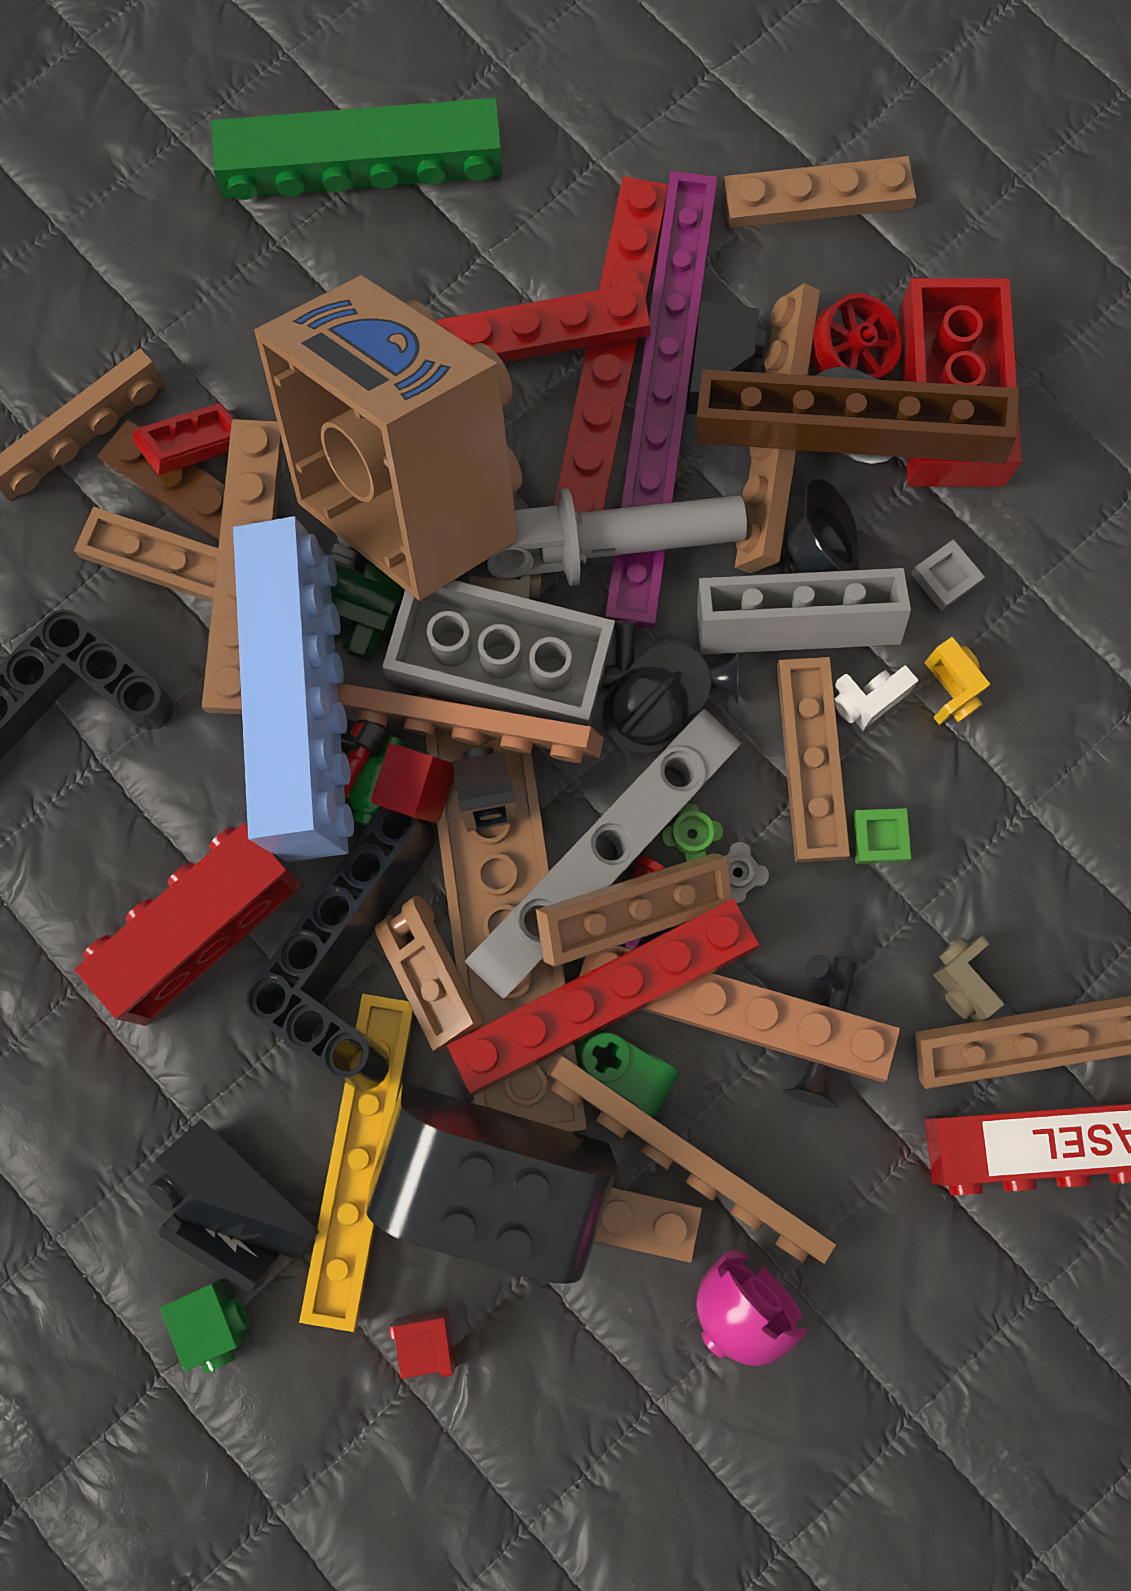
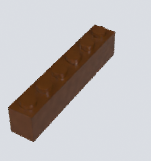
[697,369,1019,464]

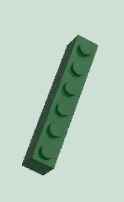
[211,97,502,200]

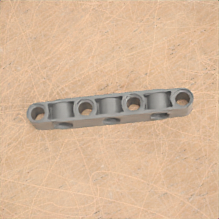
[464,708,741,999]

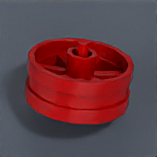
[810,293,902,379]

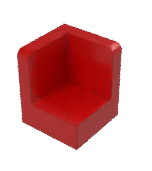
[371,743,454,823]
[389,1310,456,1379]

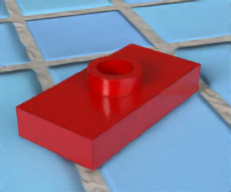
[133,402,234,476]

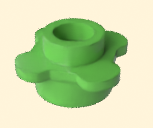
[662,804,723,861]

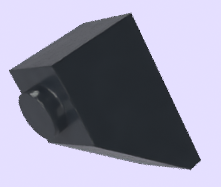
[687,302,766,414]
[453,747,518,832]

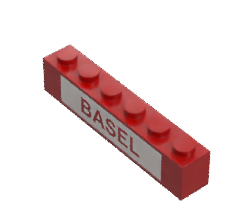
[925,1103,1131,1195]

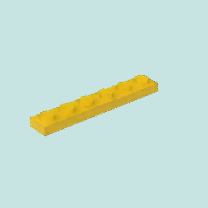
[299,994,415,1332]

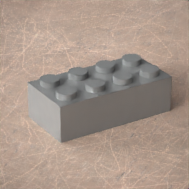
[382,580,615,726]

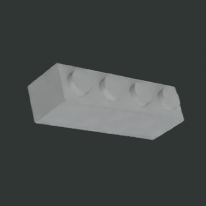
[697,568,911,655]

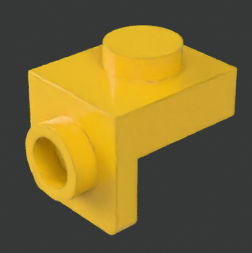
[924,637,991,725]

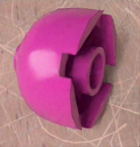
[696,1249,807,1367]

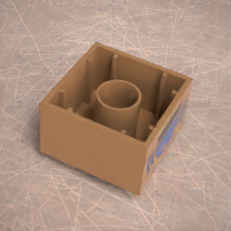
[254,275,522,601]

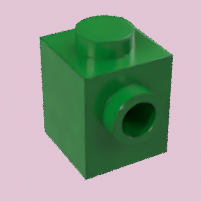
[159,1279,249,1374]

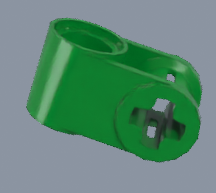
[575,1031,680,1119]

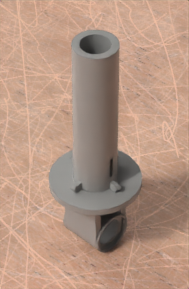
[487,488,747,586]

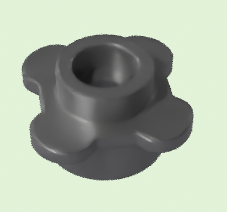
[725,842,769,904]

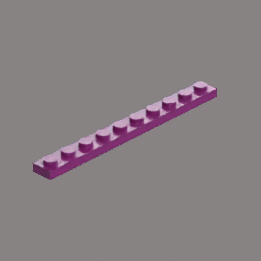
[605,170,717,630]

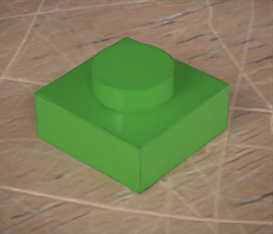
[852,808,911,864]

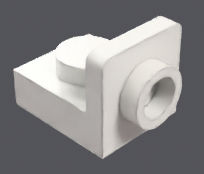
[833,665,919,731]

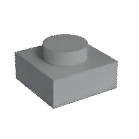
[911,539,985,612]

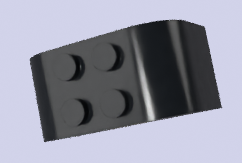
[366,1082,618,1284]

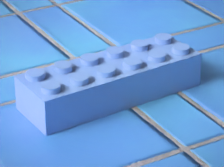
[233,516,354,862]

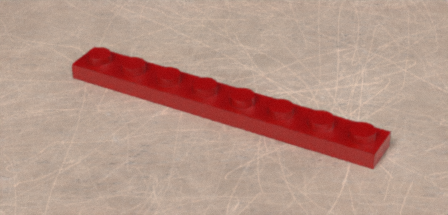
[554,176,669,513]

